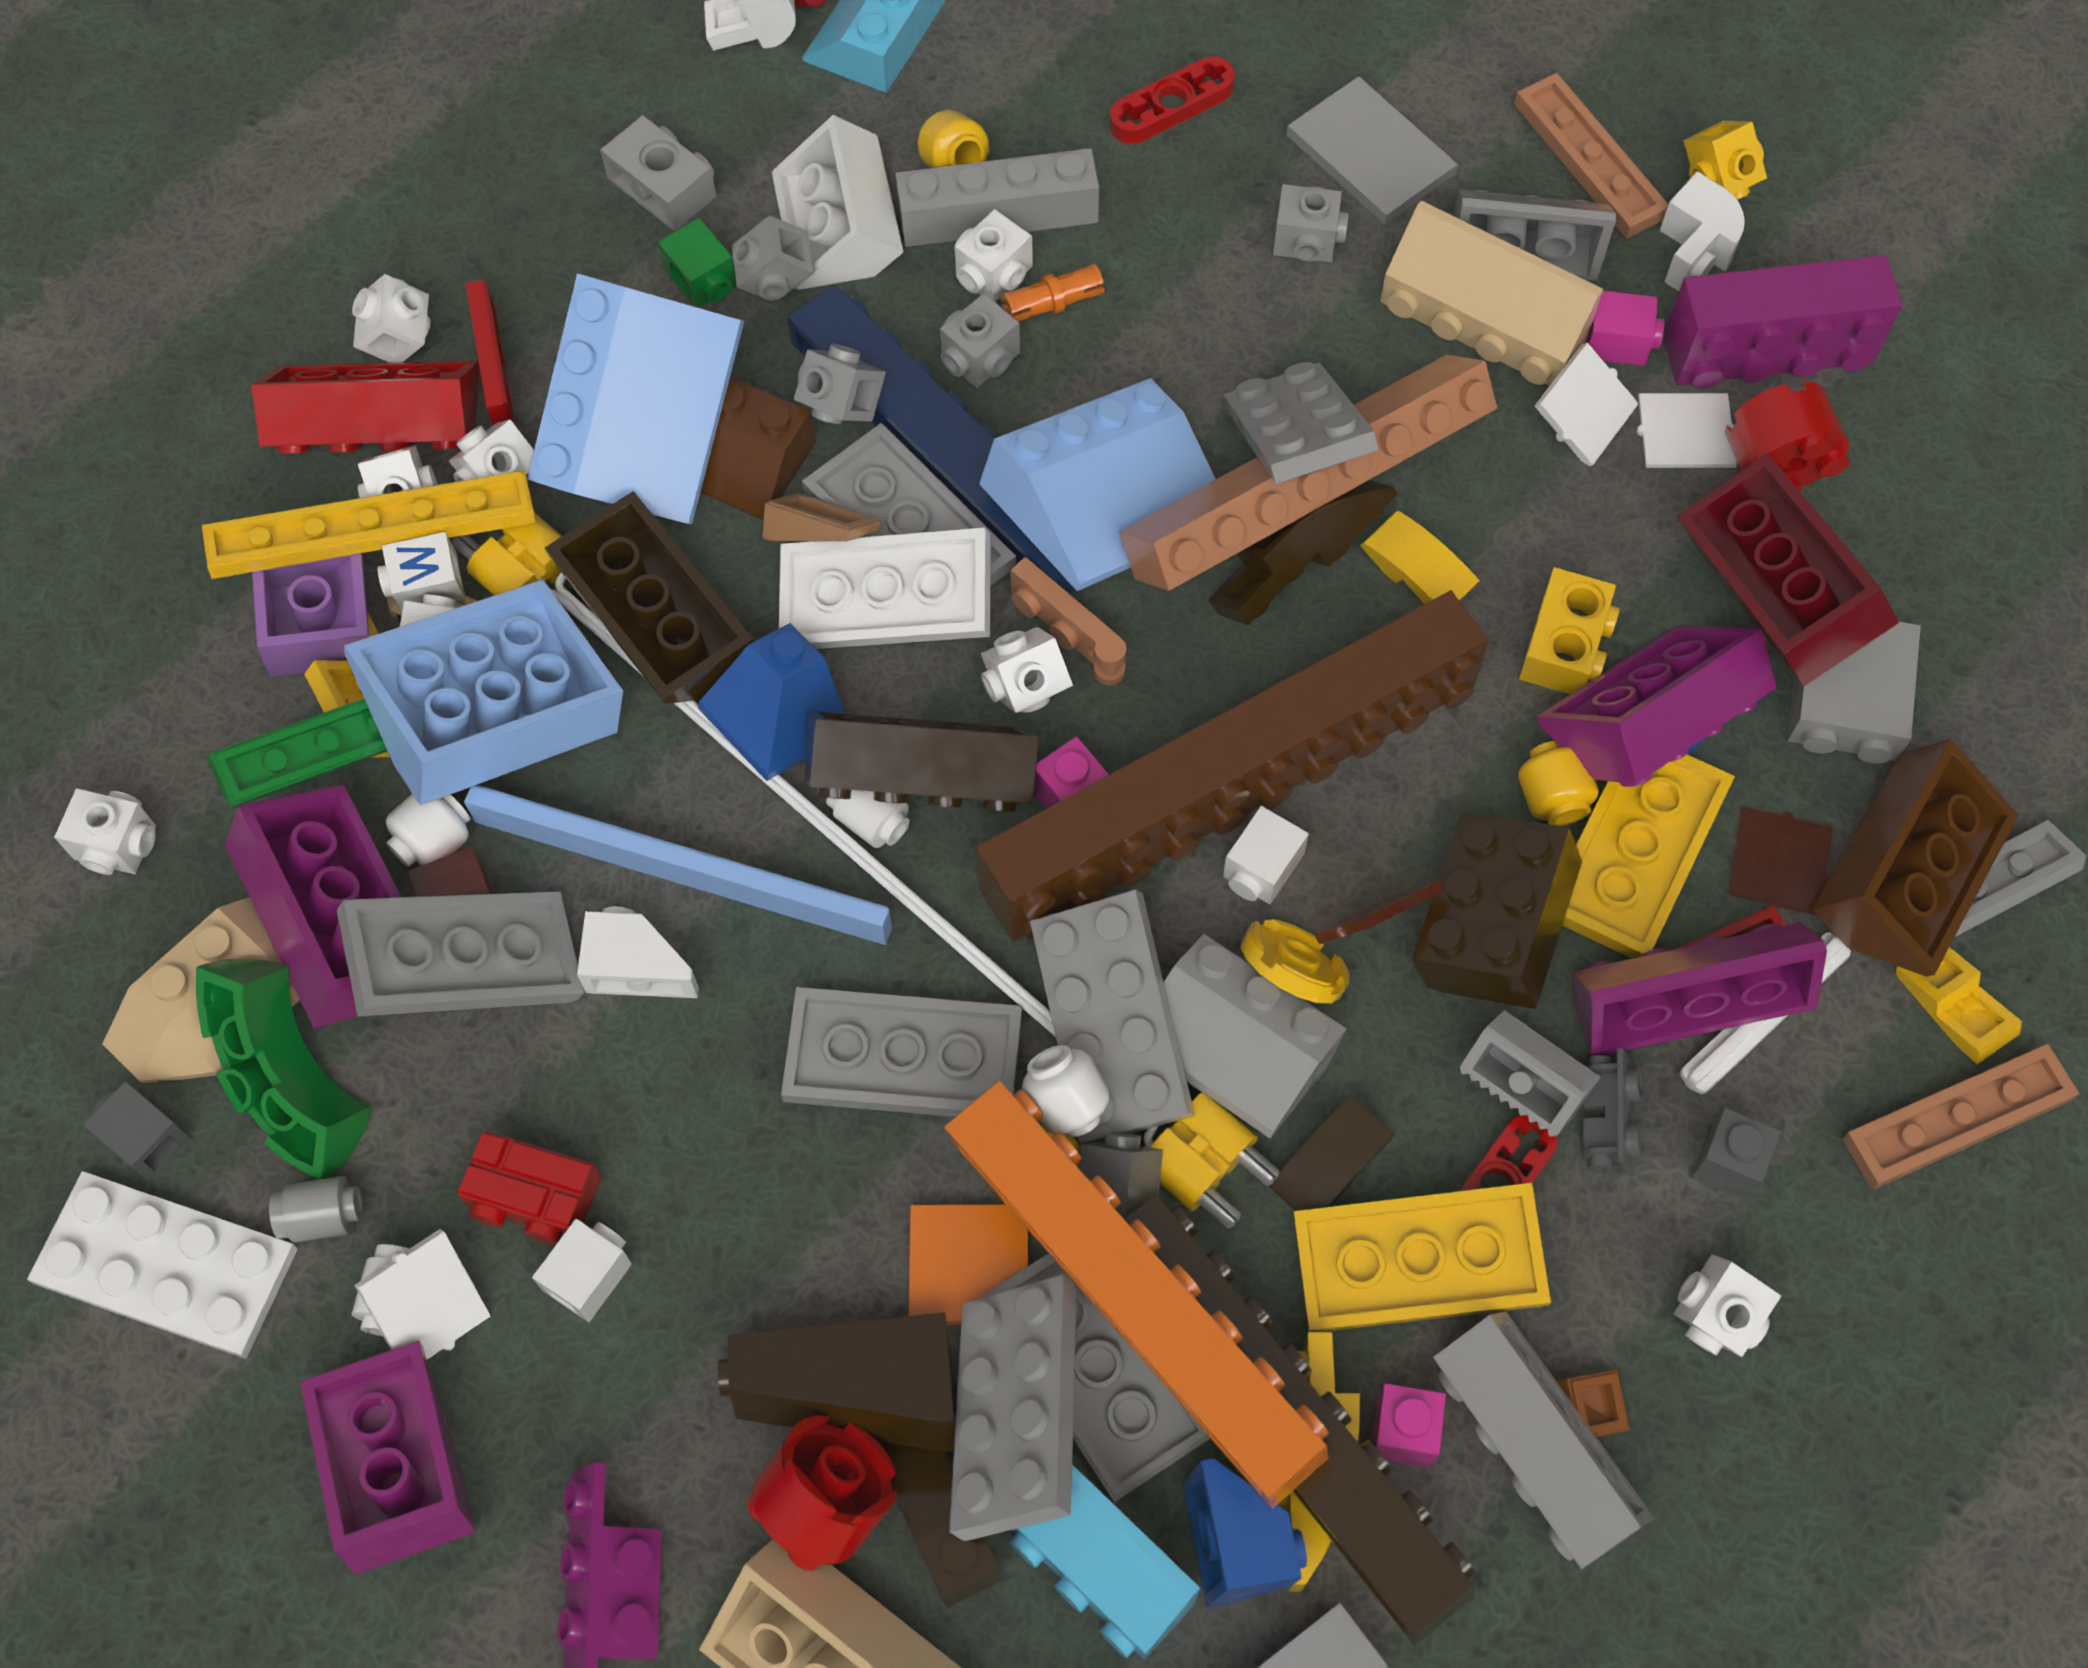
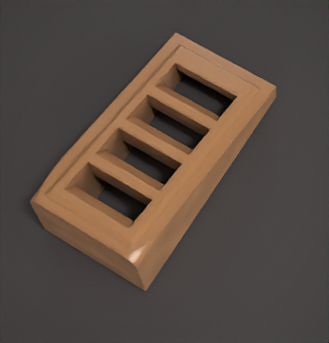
[763,492,881,542]

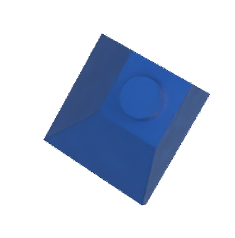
[698,623,845,781]
[1182,1459,1307,1609]

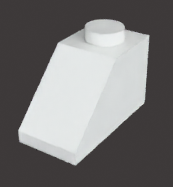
[577,906,699,998]

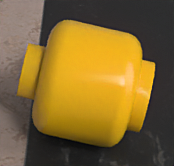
[918,109,989,168]
[1518,741,1598,826]

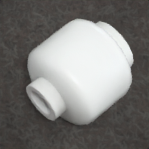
[386,794,470,869]
[1022,1045,1109,1137]

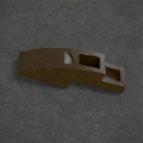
[1208,480,1398,625]

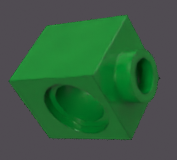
[658,218,737,308]

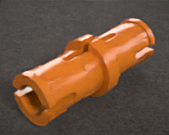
[1000,263,1105,322]

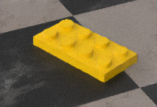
[1562,754,1735,959]
[1294,1183,1551,1332]

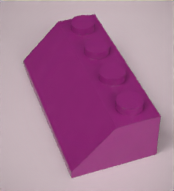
[1537,625,1776,787]
[1572,922,1827,1056]

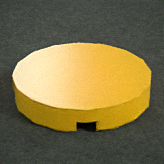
[1240,919,1350,1004]

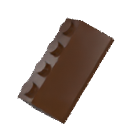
[700,377,816,520]
[1812,738,2019,977]

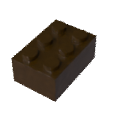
[1412,812,1582,1009]

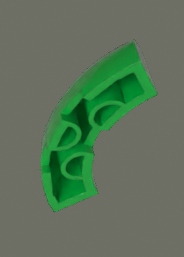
[196,959,371,1179]

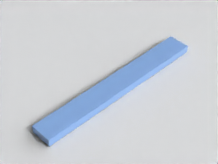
[464,785,892,945]

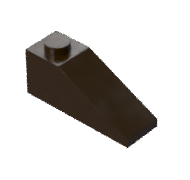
[877,1441,1002,1608]

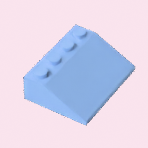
[527,273,744,524]
[979,378,1216,591]
[344,580,623,806]

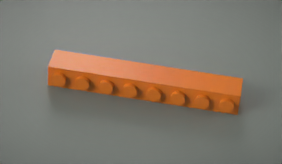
[944,1080,1329,1509]

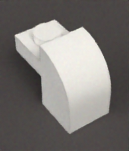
[704,0,795,50]
[1660,171,1744,291]

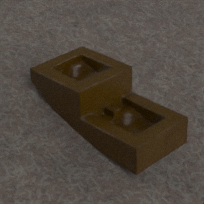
[1269,1094,1394,1211]

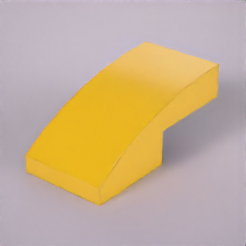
[1360,510,1480,604]
[1895,947,2022,1065]

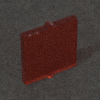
[1727,807,1833,916]
[1314,881,1443,944]

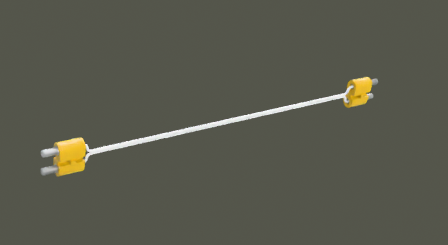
[452,512,1279,1228]

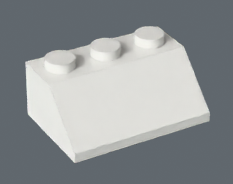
[772,115,903,290]

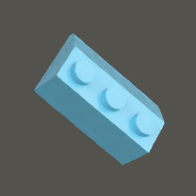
[802,0,946,93]
[1009,1465,1200,1660]

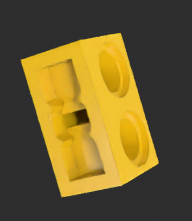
[1519,567,1620,694]

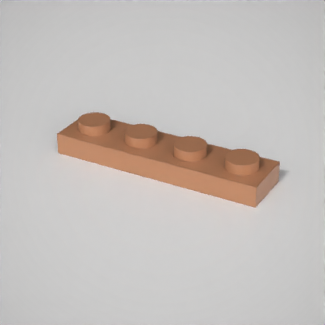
[1514,73,1668,239]
[1842,1044,2080,1190]

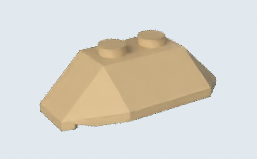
[102,897,300,1083]

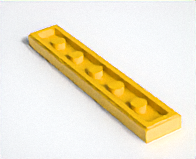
[202,470,536,579]

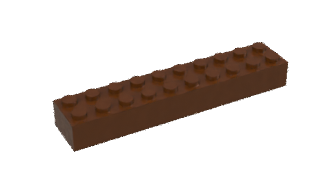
[976,590,1489,942]

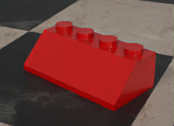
[251,360,480,454]

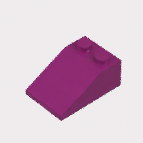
[300,1341,476,1575]

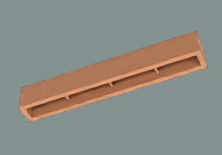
[1119,354,1497,591]

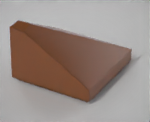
[1555,1369,1630,1437]

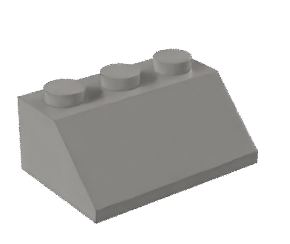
[1453,189,1616,281]
[1164,934,1347,1138]

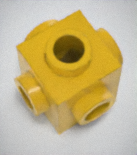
[1683,121,1767,200]

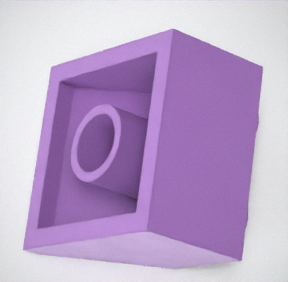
[252,553,370,677]

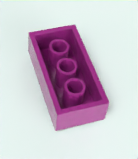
[1663,255,1903,388]
[225,785,402,1028]

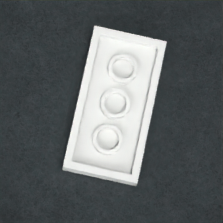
[779,528,991,649]
[27,1171,298,1359]

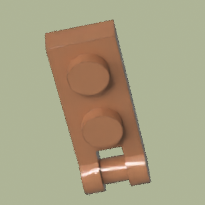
[1010,557,1127,686]

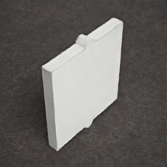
[1535,343,1639,466]
[1637,393,1737,468]
[354,1229,490,1359]

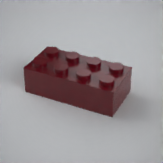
[1677,454,1899,687]

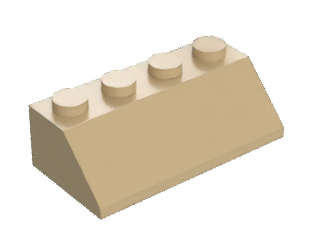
[1380,201,1603,386]
[699,1539,961,1668]

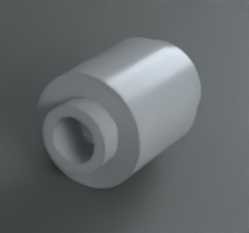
[269,1176,364,1243]

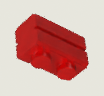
[458,1130,602,1245]

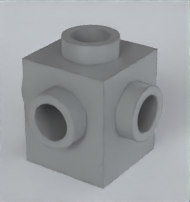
[1273,184,1349,262]
[731,215,814,301]
[940,293,1020,388]
[794,344,886,424]

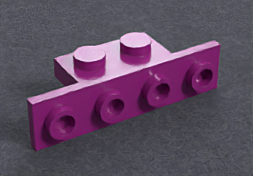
[557,1462,661,1668]

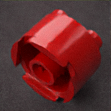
[1725,382,1850,492]
[747,1415,897,1571]

